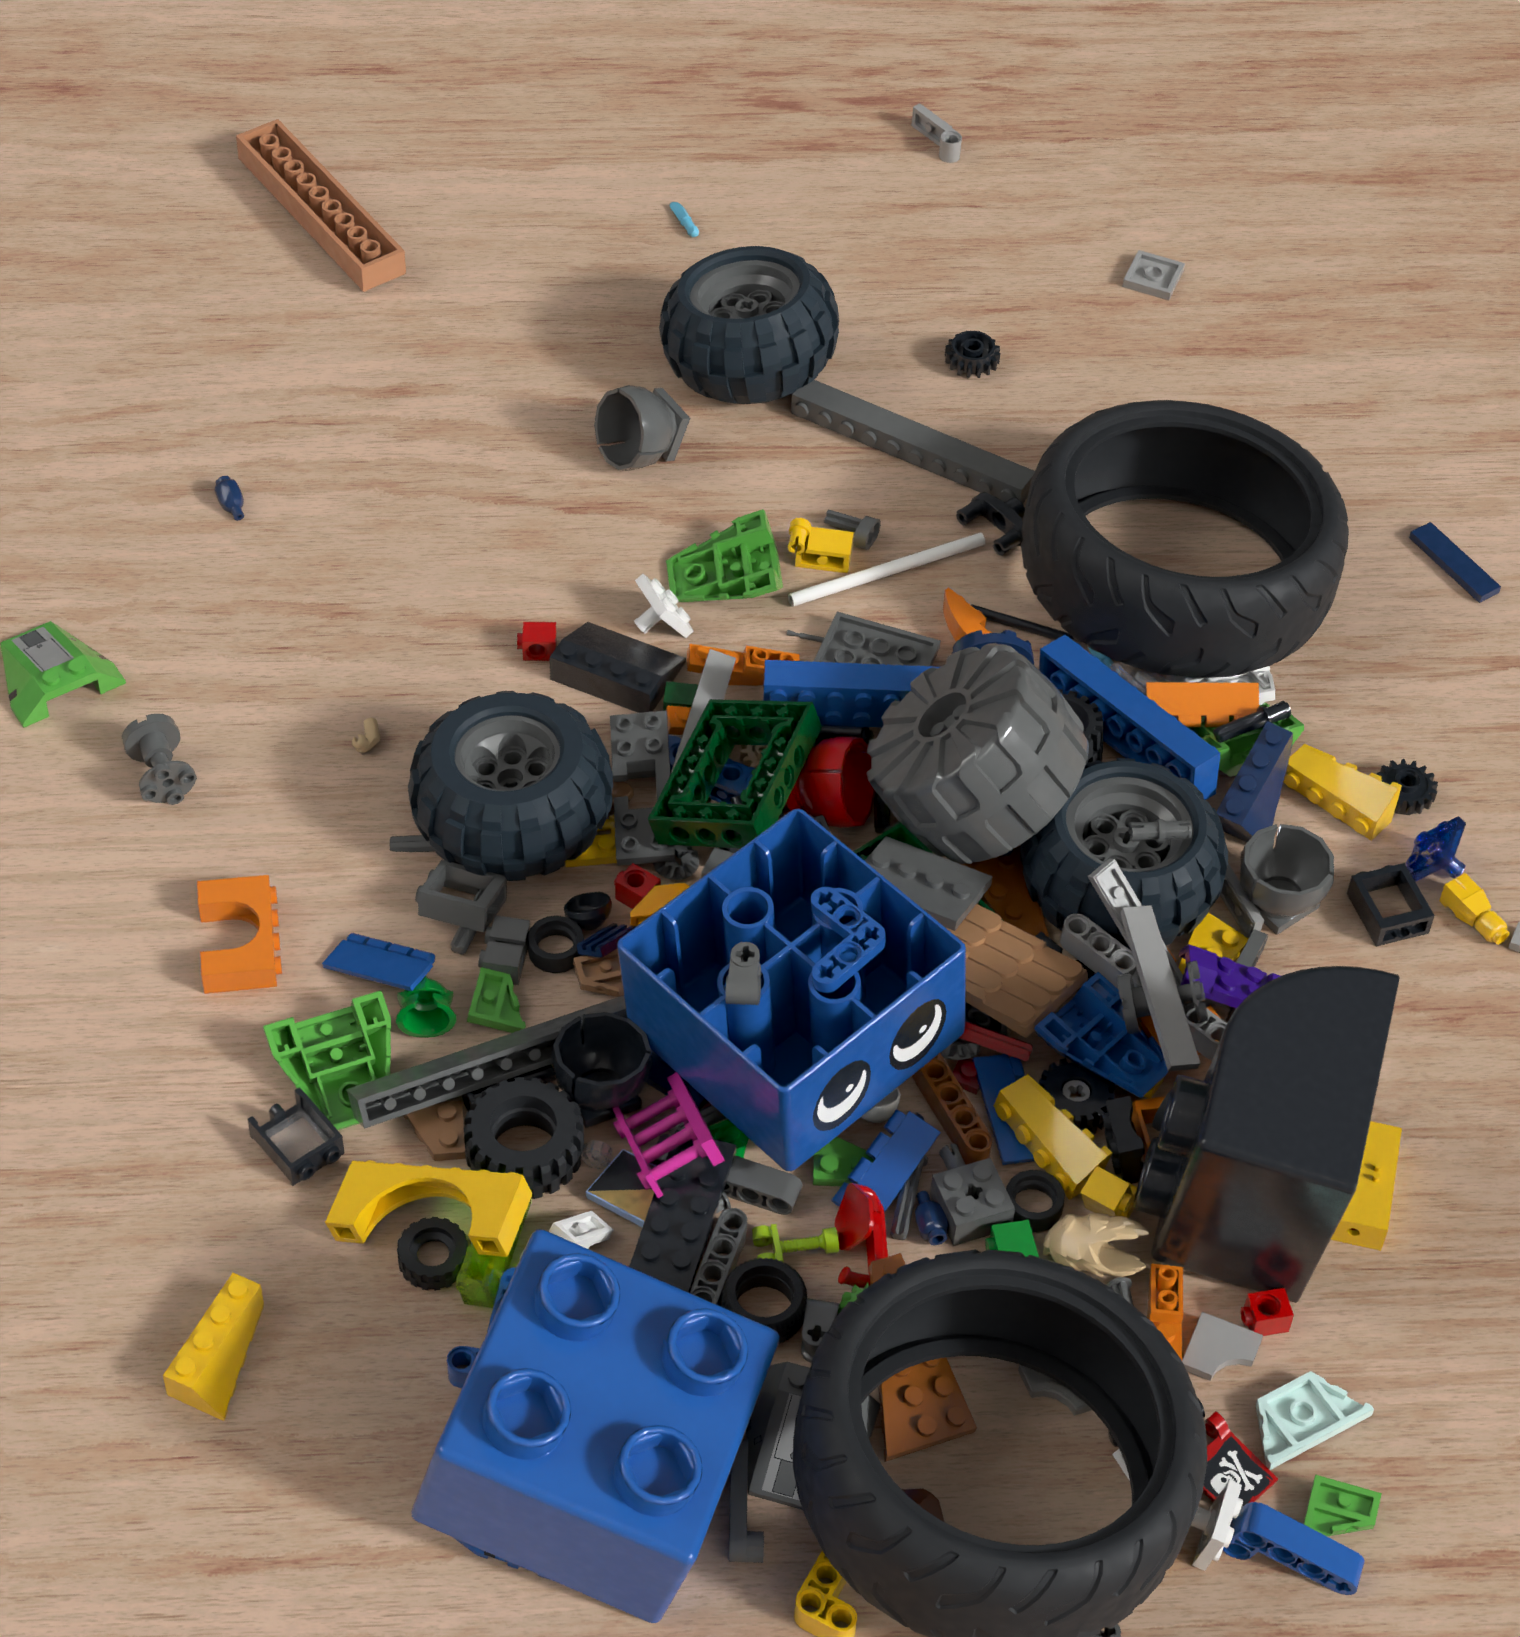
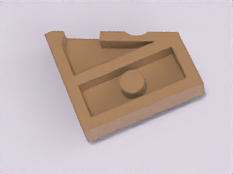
[573,948,624,997]
[403,1100,466,1161]

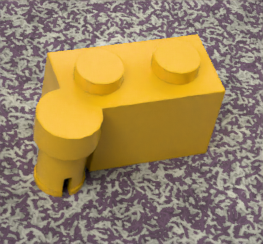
[788,518,854,574]
[1081,1166,1137,1218]

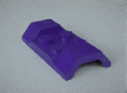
[1179,944,1280,1008]

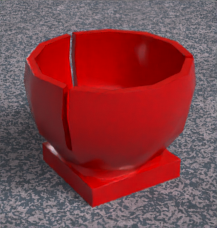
[787,737,875,828]

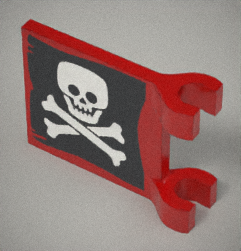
[1203,1411,1279,1508]

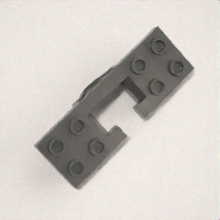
[610,711,676,866]

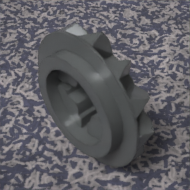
[653,845,699,880]
[941,1038,980,1060]

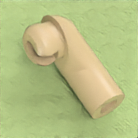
[352,718,380,753]

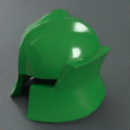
[396,976,457,1038]

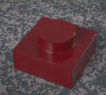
[952,1058,980,1095]

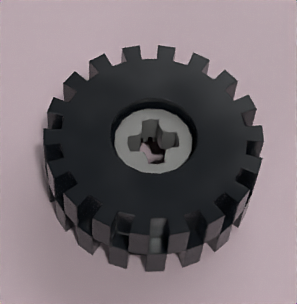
[1039,1058,1115,1135]

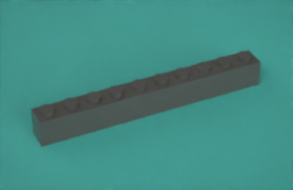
[791,380,1035,504]
[347,995,627,1129]

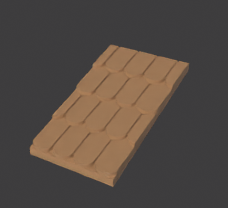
[946,904,1088,1038]

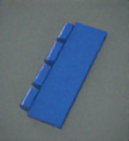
[322,933,435,991]
[972,1054,1035,1165]
[831,1109,941,1212]

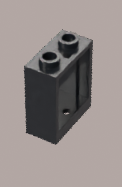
[1347,863,1435,947]

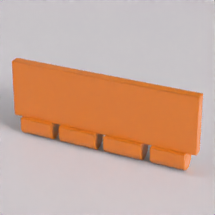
[1146,682,1259,727]

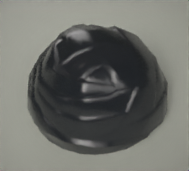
[564,891,612,931]

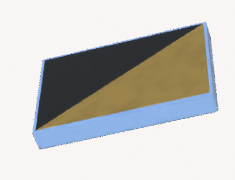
[586,1149,659,1228]

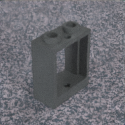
[415,860,507,932]

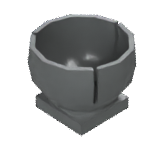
[594,385,691,471]
[1240,824,1334,935]

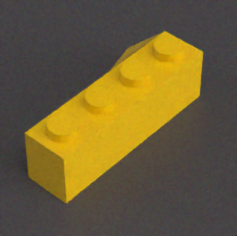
[1283,743,1402,841]
[993,1074,1113,1200]
[163,1272,264,1421]

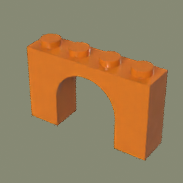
[197,875,282,994]

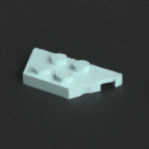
[1255,1371,1374,1470]

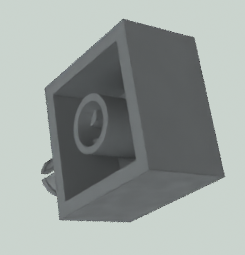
[930,1144,1015,1246]

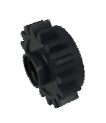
[945,331,1001,378]
[1377,759,1438,815]

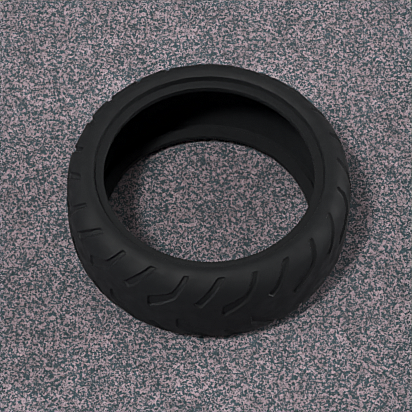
[1021,400,1349,678]
[793,1249,1207,1637]

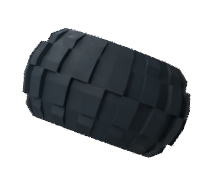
[659,246,839,404]
[408,691,613,881]
[1020,758,1228,950]

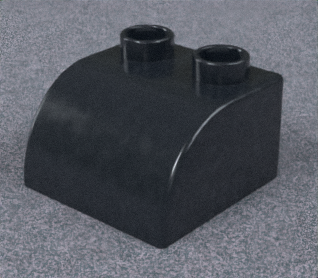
[1133,966,1400,1303]

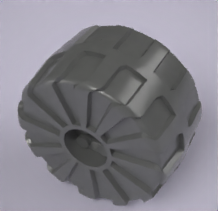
[866,643,1089,864]

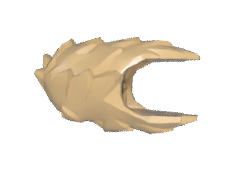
[1043,1213,1149,1277]

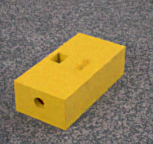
[1331,1121,1402,1251]

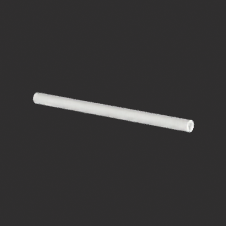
[788,533,985,607]

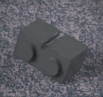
[478,915,530,985]

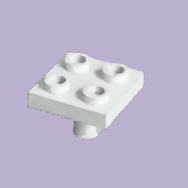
[634,574,694,638]
[1191,1480,1243,1571]

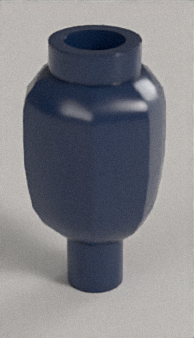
[215,476,244,521]
[915,1191,949,1246]

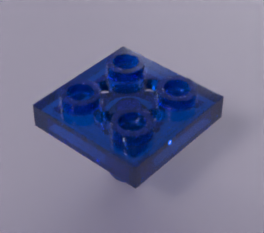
[1406,816,1466,882]

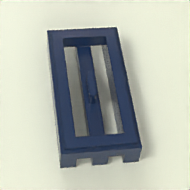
[577,923,636,958]

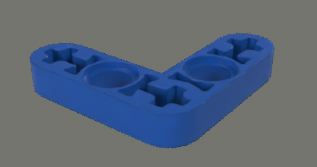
[811,887,886,993]

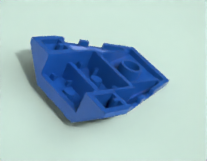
[1034,972,1170,1098]

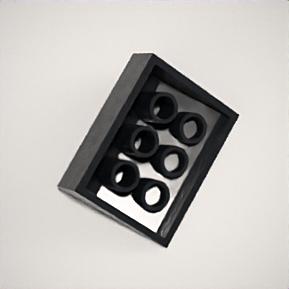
[550,622,686,713]

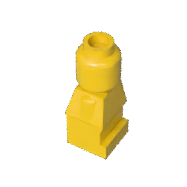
[1439,873,1510,945]

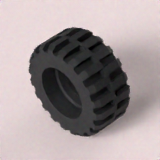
[463,1077,584,1199]

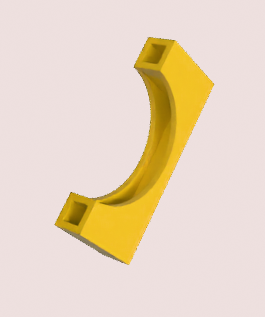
[325,1160,532,1257]

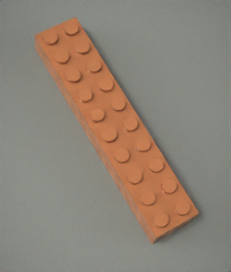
[236,119,406,292]

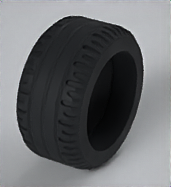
[721,1258,807,1344]

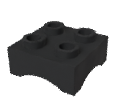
[1102,1096,1145,1184]

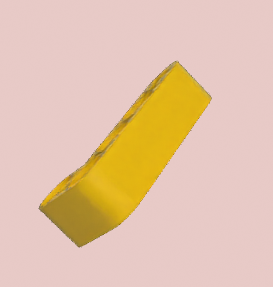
[794,1550,857,1637]

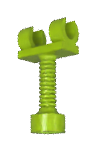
[752,1224,839,1263]

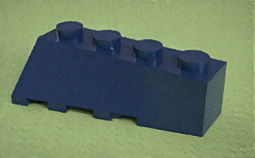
[1216,721,1293,842]

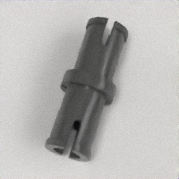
[1129,819,1192,842]

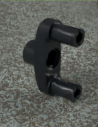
[956,492,1025,556]

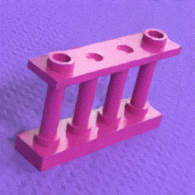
[613,1072,725,1198]

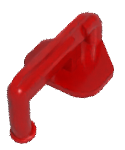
[834,1183,888,1289]

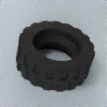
[397,1217,469,1291]

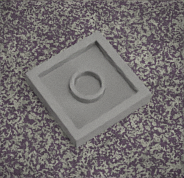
[1122,250,1185,300]

